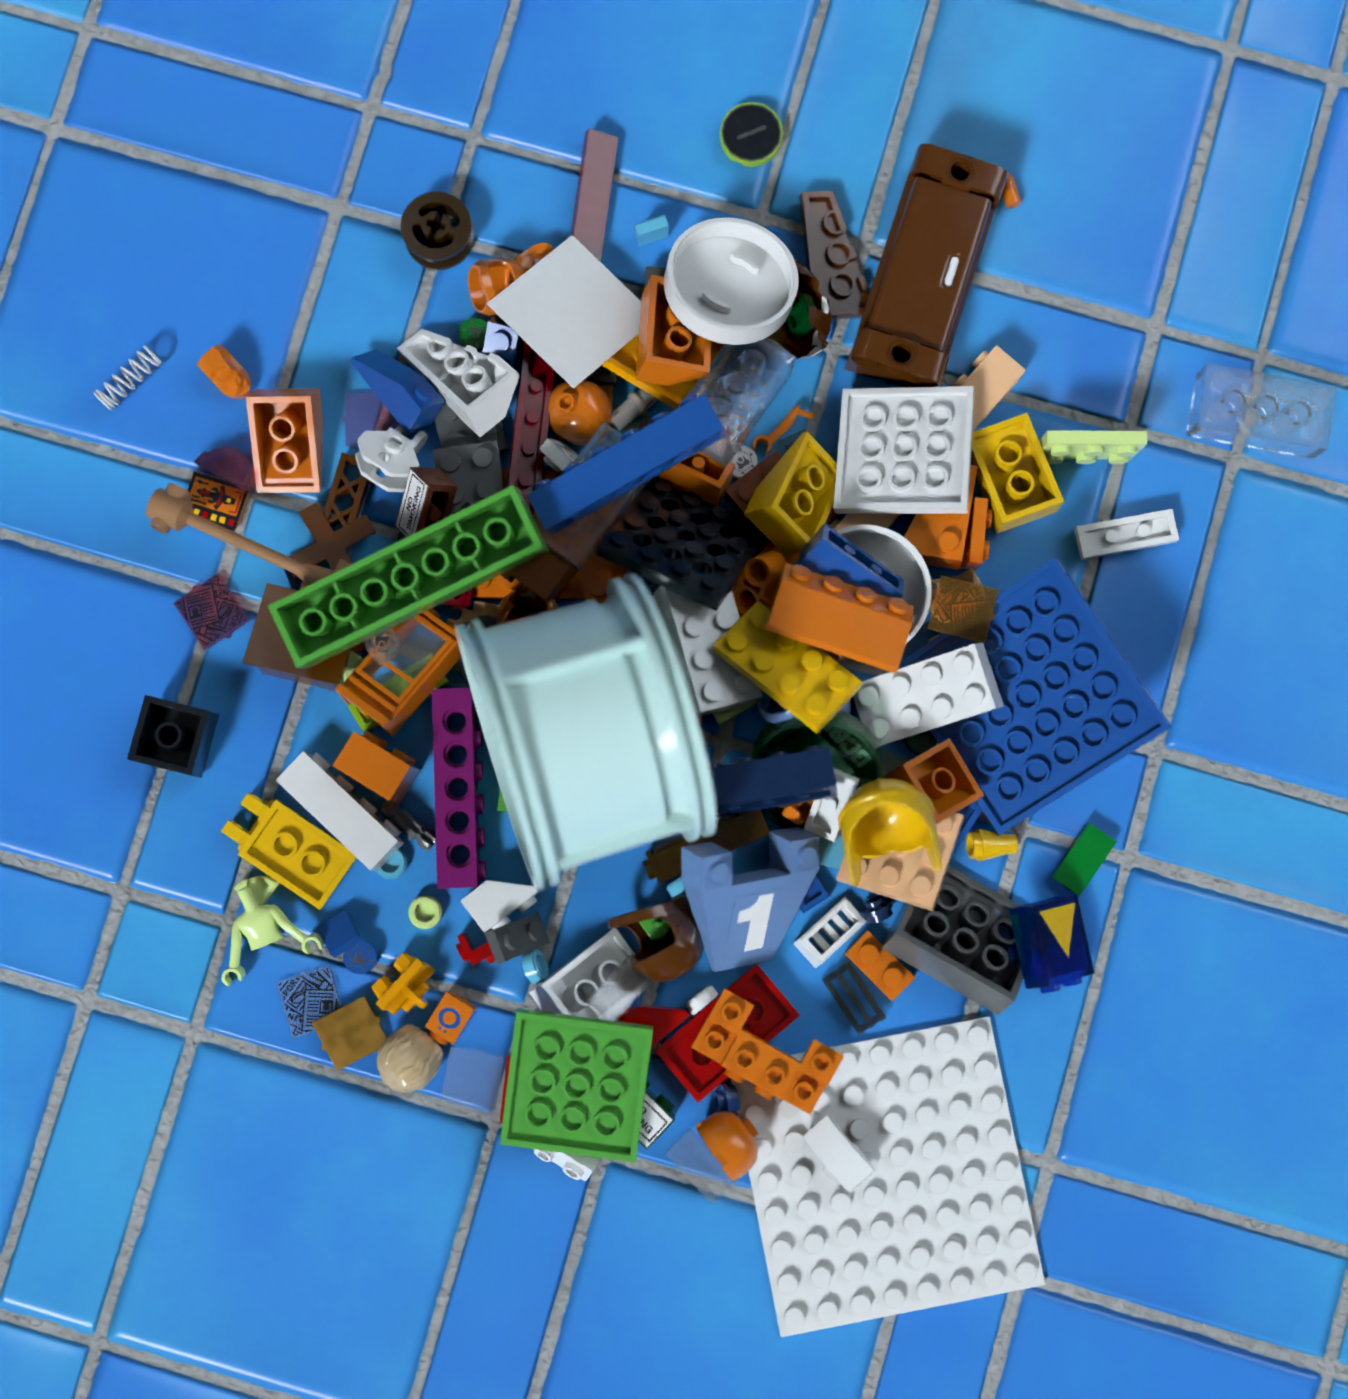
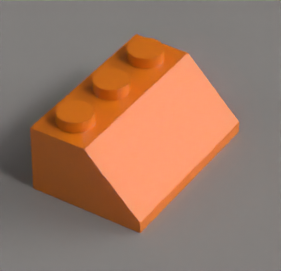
[635,275,712,386]

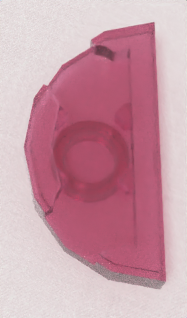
[194,446,255,494]

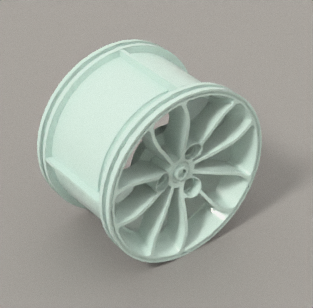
[455,573,716,891]

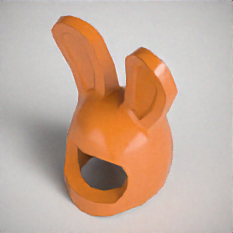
[468,242,554,316]

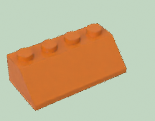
[765,563,914,674]

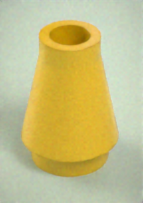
[966,829,1018,862]

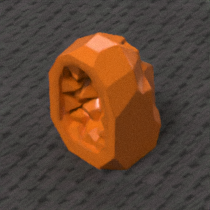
[197,344,251,399]

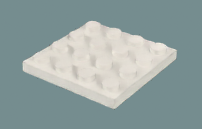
[833,386,975,514]

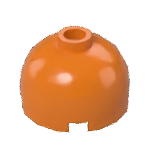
[548,379,612,445]
[695,1111,759,1182]

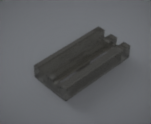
[821,961,887,1036]

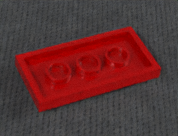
[655,963,800,1103]

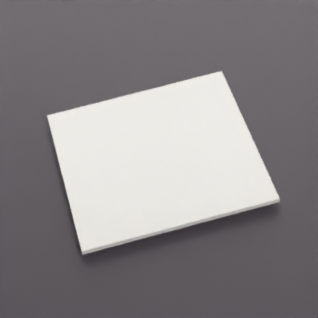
[731,1016,1045,1337]

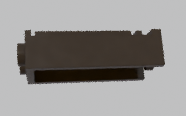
[642,810,770,883]

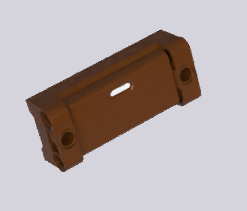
[845,143,1008,387]

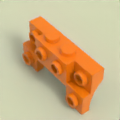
[691,988,844,1115]

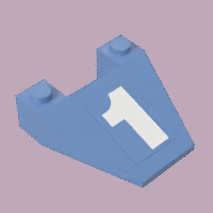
[681,826,820,972]

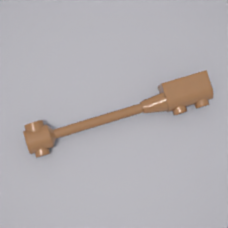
[146,483,351,585]

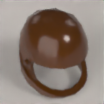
[607,896,704,982]

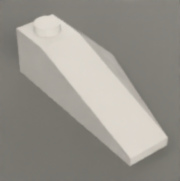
[397,329,519,437]

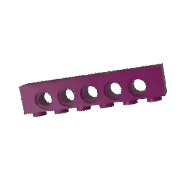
[432,688,486,889]

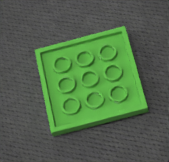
[500,1008,654,1163]

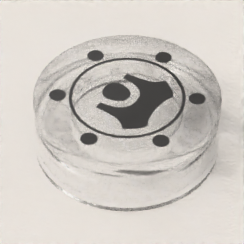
[365,628,401,662]

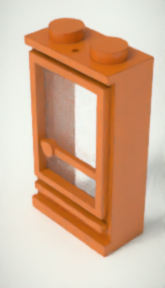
[335,608,461,737]

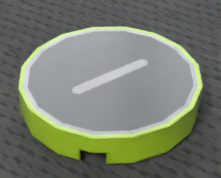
[719,102,783,167]

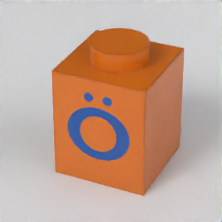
[425,990,478,1045]

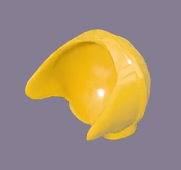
[838,778,942,886]

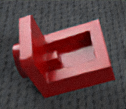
[456,932,495,966]

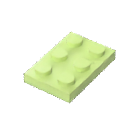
[1039,430,1147,464]

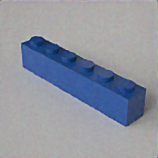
[527,393,727,536]

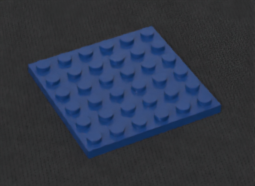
[898,557,1172,835]

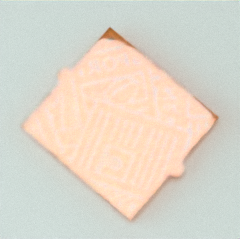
[928,575,999,643]

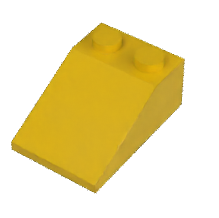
[971,413,1064,534]
[744,431,837,556]

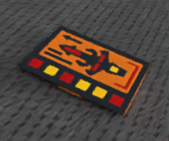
[188,472,249,531]

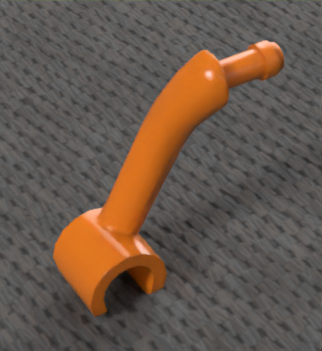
[752,405,815,456]

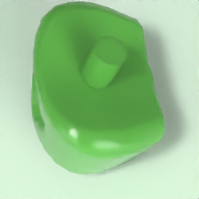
[639,906,670,941]

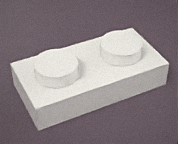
[539,439,585,472]
[804,768,860,842]

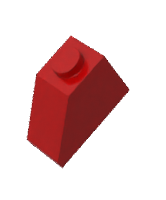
[613,1004,689,1048]

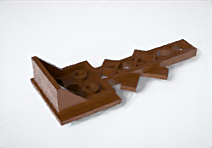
[243,453,376,691]

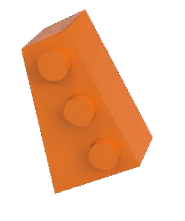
[904,465,978,570]

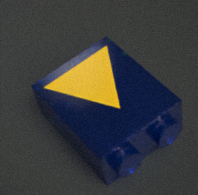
[1008,894,1094,993]

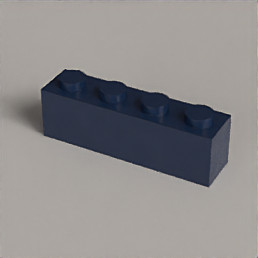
[708,745,838,817]

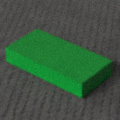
[1050,823,1117,896]

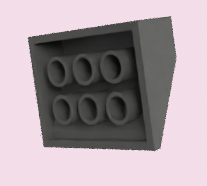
[881,865,1035,1015]

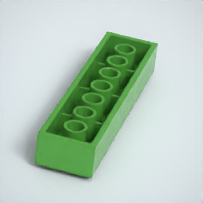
[268,485,549,668]

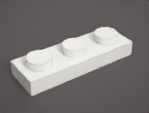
[1074,509,1179,560]

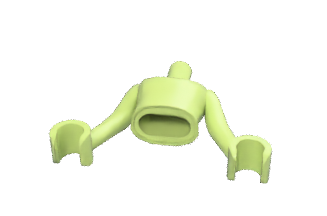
[221,886,324,986]

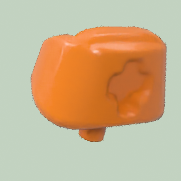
[782,801,813,825]

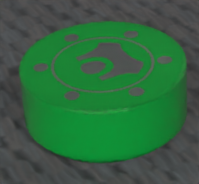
[458,318,487,352]

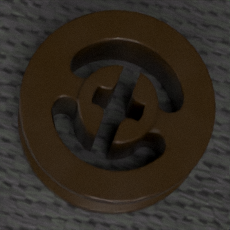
[401,192,475,270]

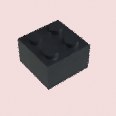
[127,695,219,778]

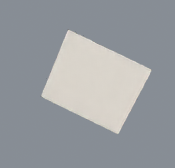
[487,236,641,388]

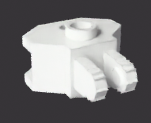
[355,425,428,492]

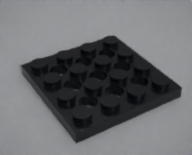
[595,476,767,611]

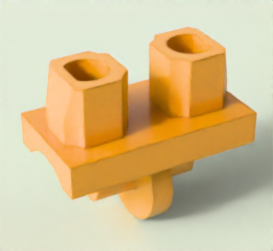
[372,952,436,1015]

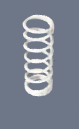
[94,345,162,410]

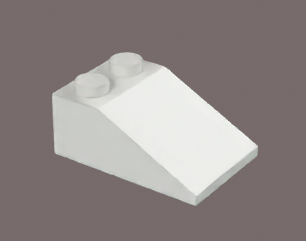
[529,928,654,1020]

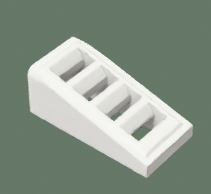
[794,897,867,968]

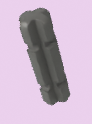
[380,800,436,851]

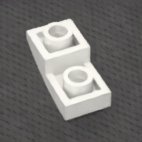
[802,1115,876,1193]

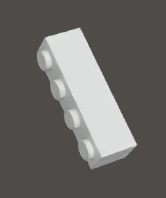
[276,751,404,872]

